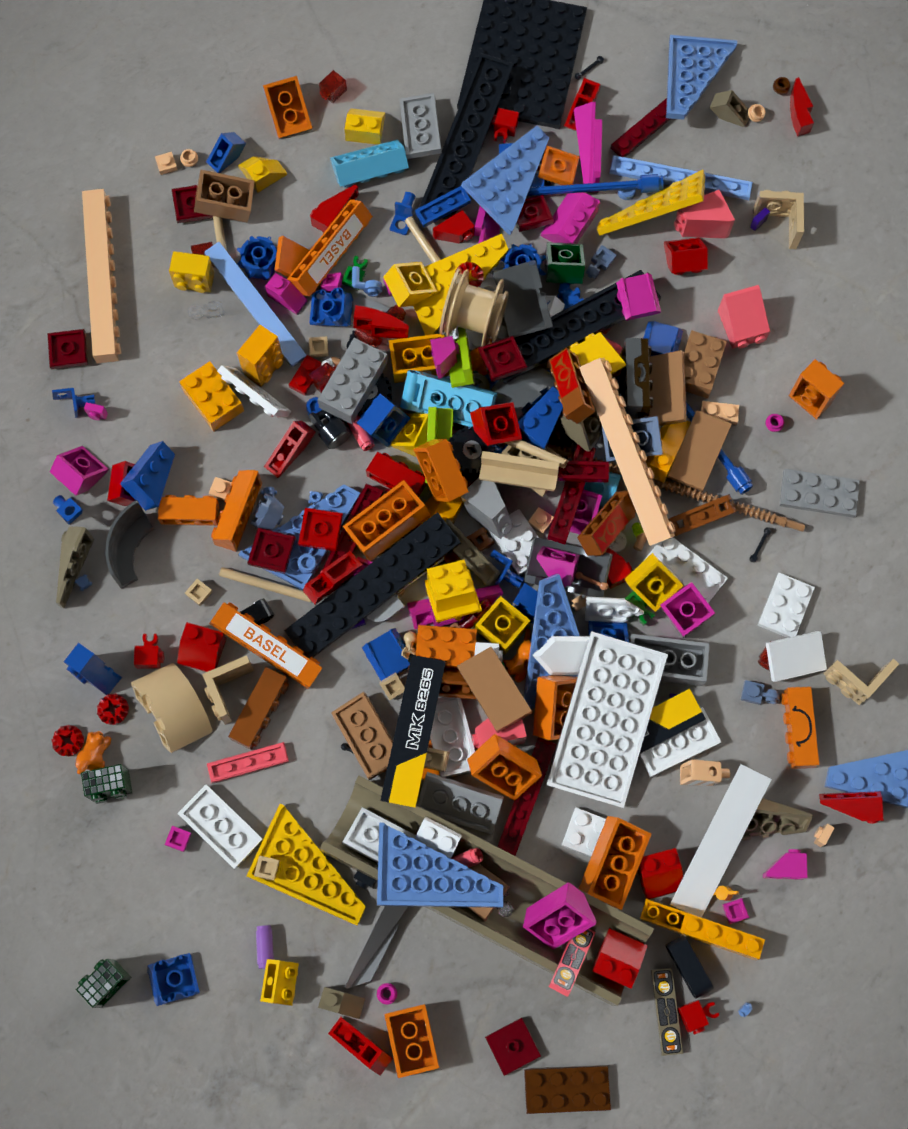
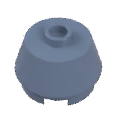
[249,493,284,531]

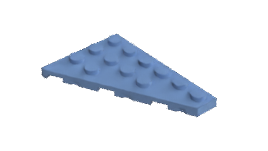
[666,35,737,120]
[461,126,549,235]
[239,485,360,590]
[524,574,580,709]
[825,750,908,808]
[377,823,503,908]

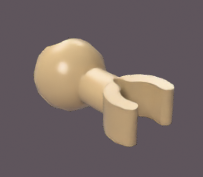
[401,631,417,660]

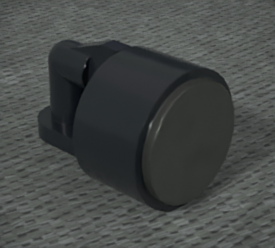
[309,410,351,449]

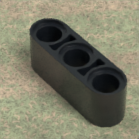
[665,935,714,999]

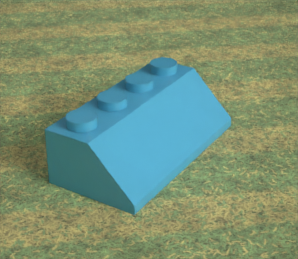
[330,139,409,188]

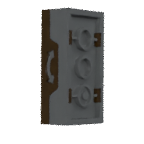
[620,338,653,420]

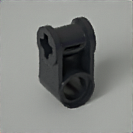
[240,598,275,625]

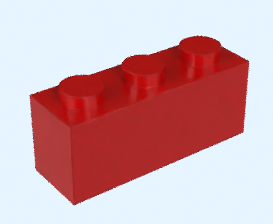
[366,452,427,497]

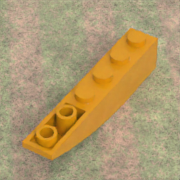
[640,899,765,961]

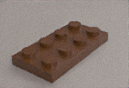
[524,1066,611,1114]

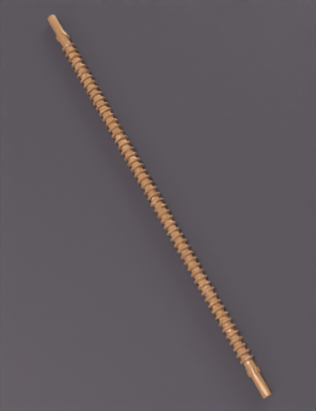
[547,442,805,532]

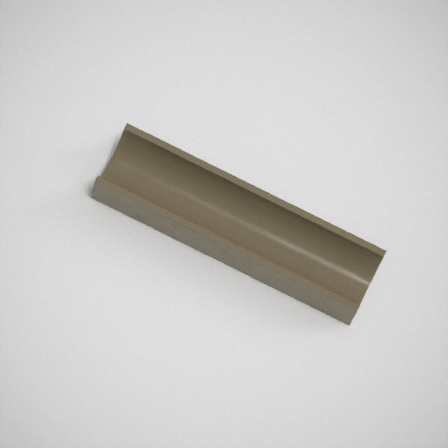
[320,776,654,1006]

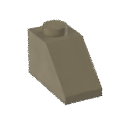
[710,90,749,127]
[318,987,365,1019]

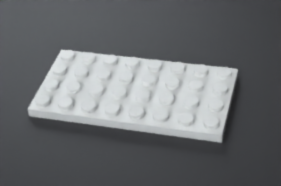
[546,631,668,808]

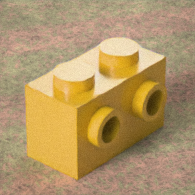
[260,959,299,1006]

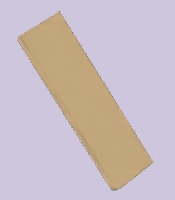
[479,451,559,491]

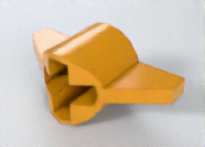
[713,886,739,901]

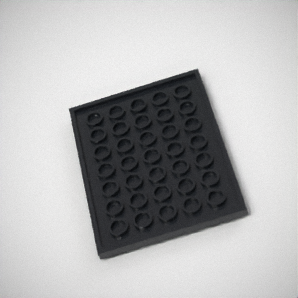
[457,0,587,129]

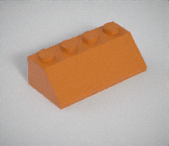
[211,470,263,552]
[343,480,431,562]
[579,816,651,910]

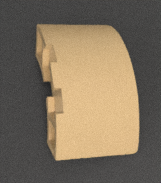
[131,663,212,753]

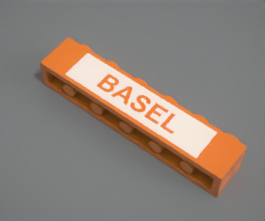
[287,200,373,296]
[209,602,322,689]

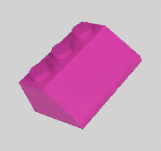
[541,193,600,244]
[523,882,596,950]

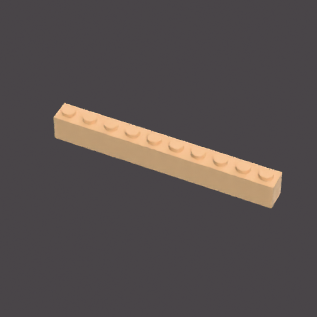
[82,189,121,363]
[579,358,675,546]

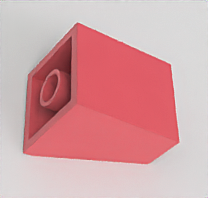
[674,190,735,238]
[718,285,770,349]
[472,718,527,749]

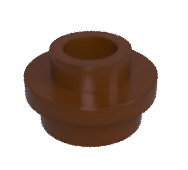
[773,77,791,95]

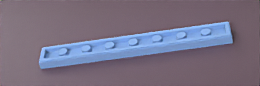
[609,155,753,201]
[204,242,306,367]

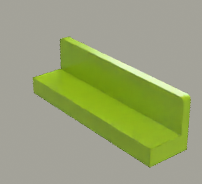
[449,327,474,388]
[425,407,454,483]

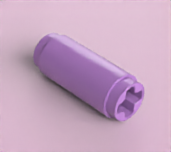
[256,925,274,969]

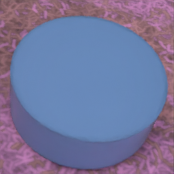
[618,189,636,200]
[297,554,317,574]

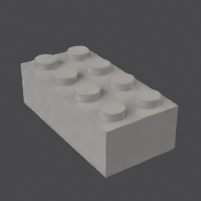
[318,338,388,424]
[629,634,710,686]

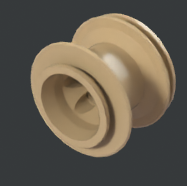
[440,269,509,346]

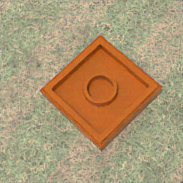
[538,145,580,185]
[275,236,310,277]

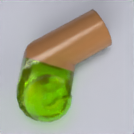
[632,522,647,552]

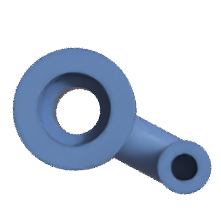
[352,266,382,297]

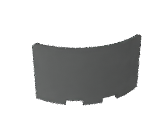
[493,260,553,337]
[490,365,557,421]
[105,500,154,589]
[524,537,612,597]

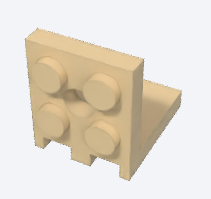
[753,190,804,249]
[202,655,254,724]
[823,659,899,705]

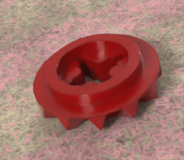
[455,262,484,287]
[97,693,129,725]
[51,725,84,757]

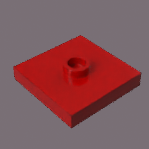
[298,508,343,551]

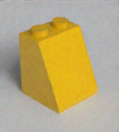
[569,332,626,377]

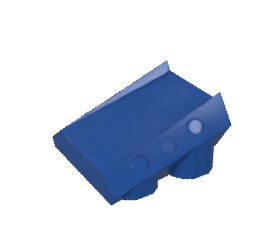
[309,288,353,326]
[643,321,683,356]
[362,628,412,681]
[147,953,200,1006]

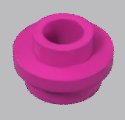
[765,414,784,432]
[377,983,397,1005]

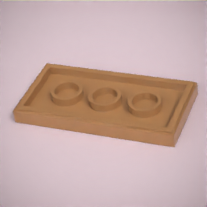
[648,350,686,426]
[668,410,732,492]
[457,647,532,733]
[331,692,393,780]

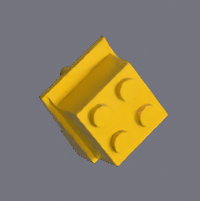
[424,560,482,623]

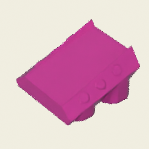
[616,272,661,321]

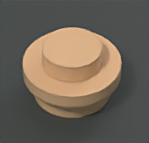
[748,104,765,122]
[180,149,198,167]
[570,595,586,611]

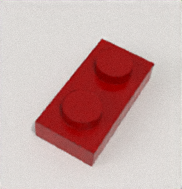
[289,355,322,395]

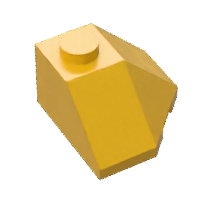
[238,156,287,193]

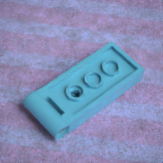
[400,370,497,427]

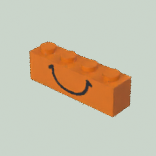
[781,687,819,769]

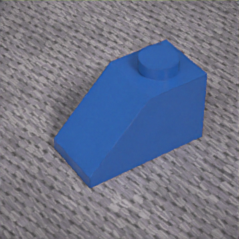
[206,132,246,173]

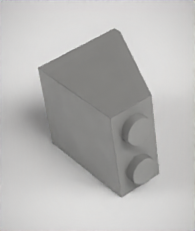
[461,478,513,539]

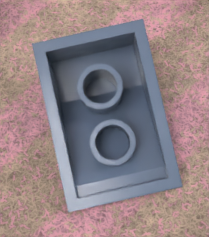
[602,416,663,462]

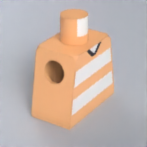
[680,760,730,786]

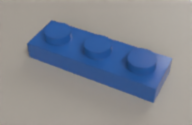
[415,186,471,227]

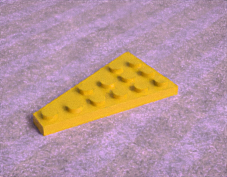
[597,170,705,236]
[413,234,509,335]
[247,804,366,926]

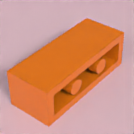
[158,495,219,526]

